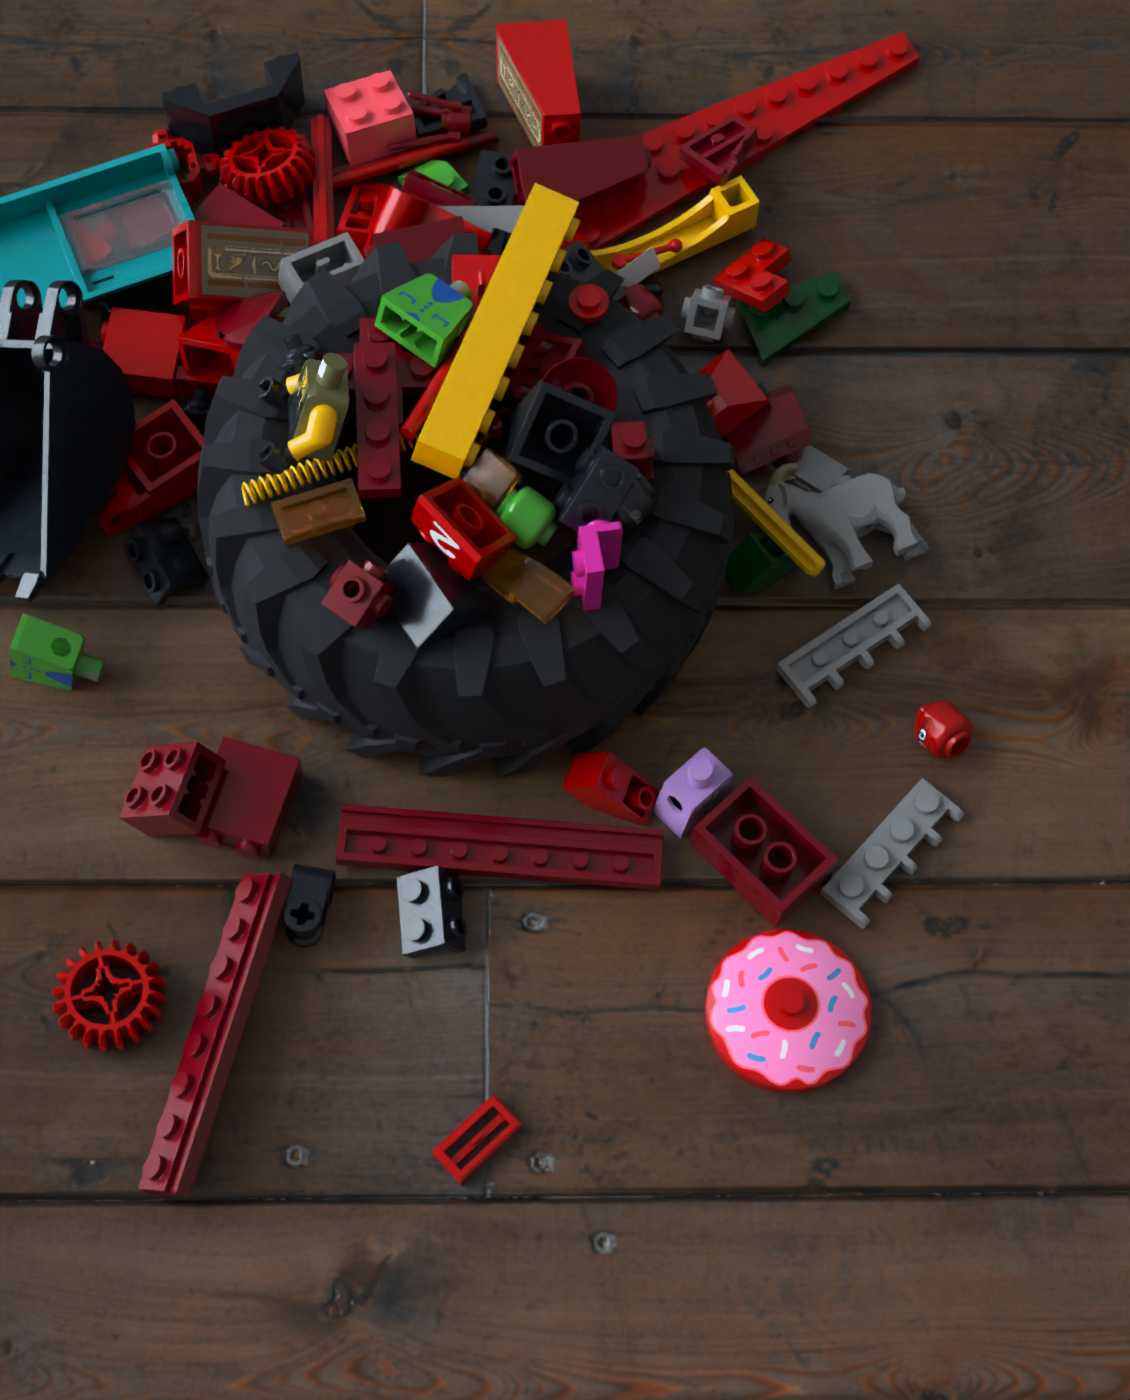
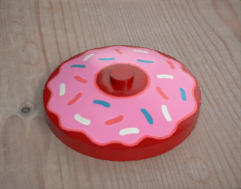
[705,929,871,1094]

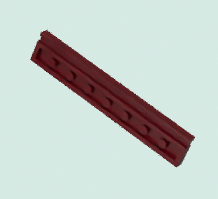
[335,804,664,890]
[138,872,293,1197]

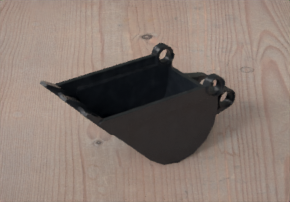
[0,280,136,602]

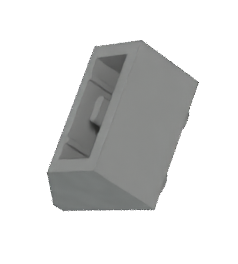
[277,232,364,305]

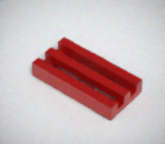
[431,1094,523,1186]

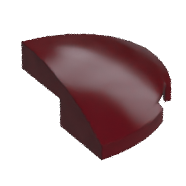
[214,291,288,350]

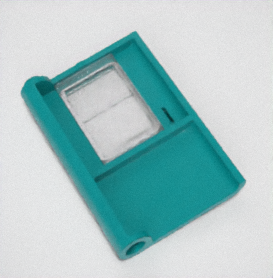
[0,143,195,308]

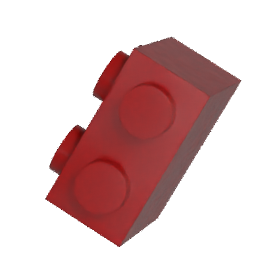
[101,307,189,399]

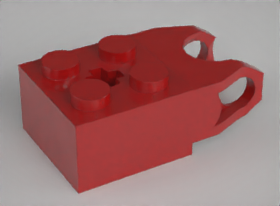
[98,399,204,535]

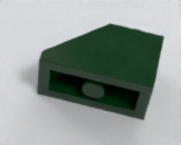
[725,533,800,594]

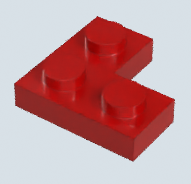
[713,238,792,313]

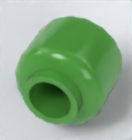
[495,486,559,550]

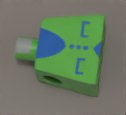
[374,273,474,368]
[10,613,105,690]

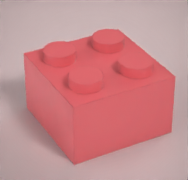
[323,70,417,167]

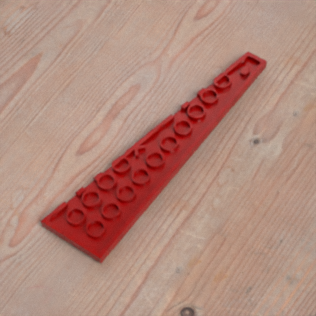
[574,32,920,250]

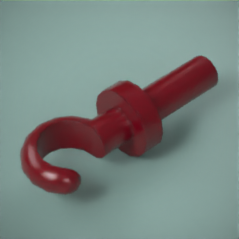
[475,408,512,451]

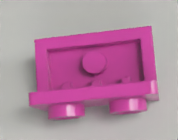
[571,520,623,611]

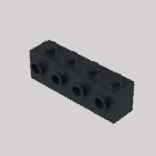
[470,149,518,255]

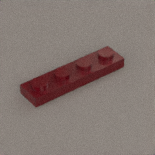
[354,342,402,498]

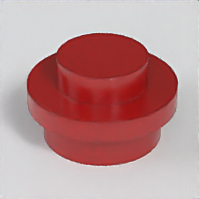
[568,284,609,323]

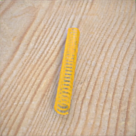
[242,421,426,506]

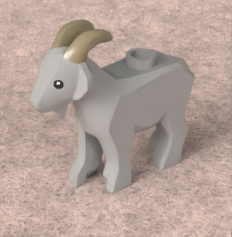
[763,463,929,590]

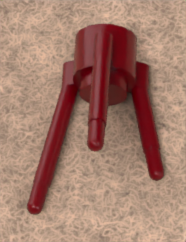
[388,91,472,151]

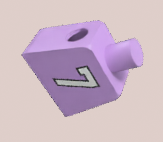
[653,747,734,839]

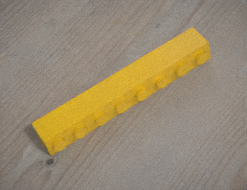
[411,183,580,479]

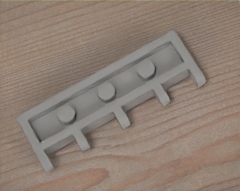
[776,583,931,708]
[820,778,964,929]

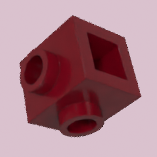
[321,559,396,630]

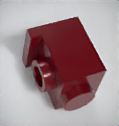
[608,421,655,482]

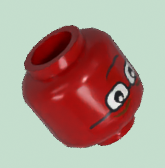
[913,700,972,759]

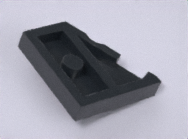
[413,73,487,138]

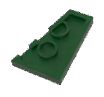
[735,271,851,367]

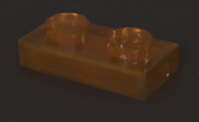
[271,478,366,546]

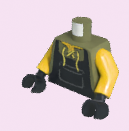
[258,353,349,475]

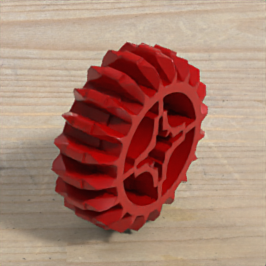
[219,126,316,209]
[52,939,167,1053]

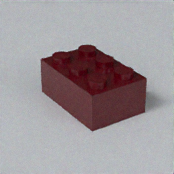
[689,776,838,927]

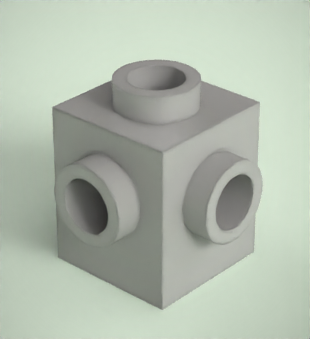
[681,285,736,341]

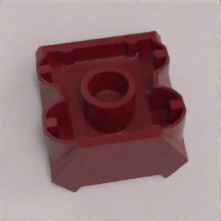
[723,385,813,476]

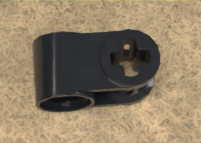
[284,864,336,947]

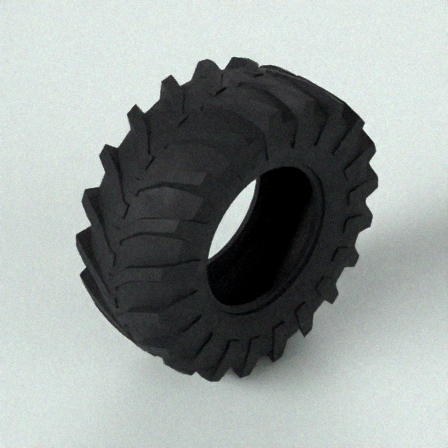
[197,233,735,777]

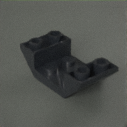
[161,52,305,159]

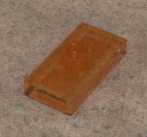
[463,448,522,513]

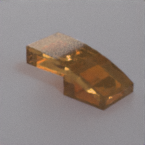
[482,548,575,624]

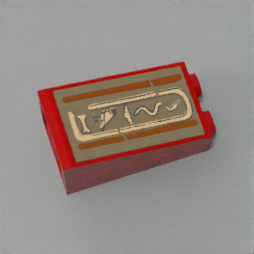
[496,20,581,147]
[172,220,318,307]

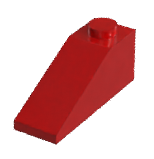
[337,182,390,253]

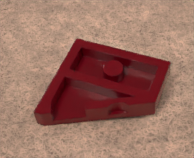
[678,115,758,186]

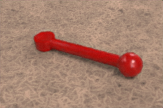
[612,239,682,270]

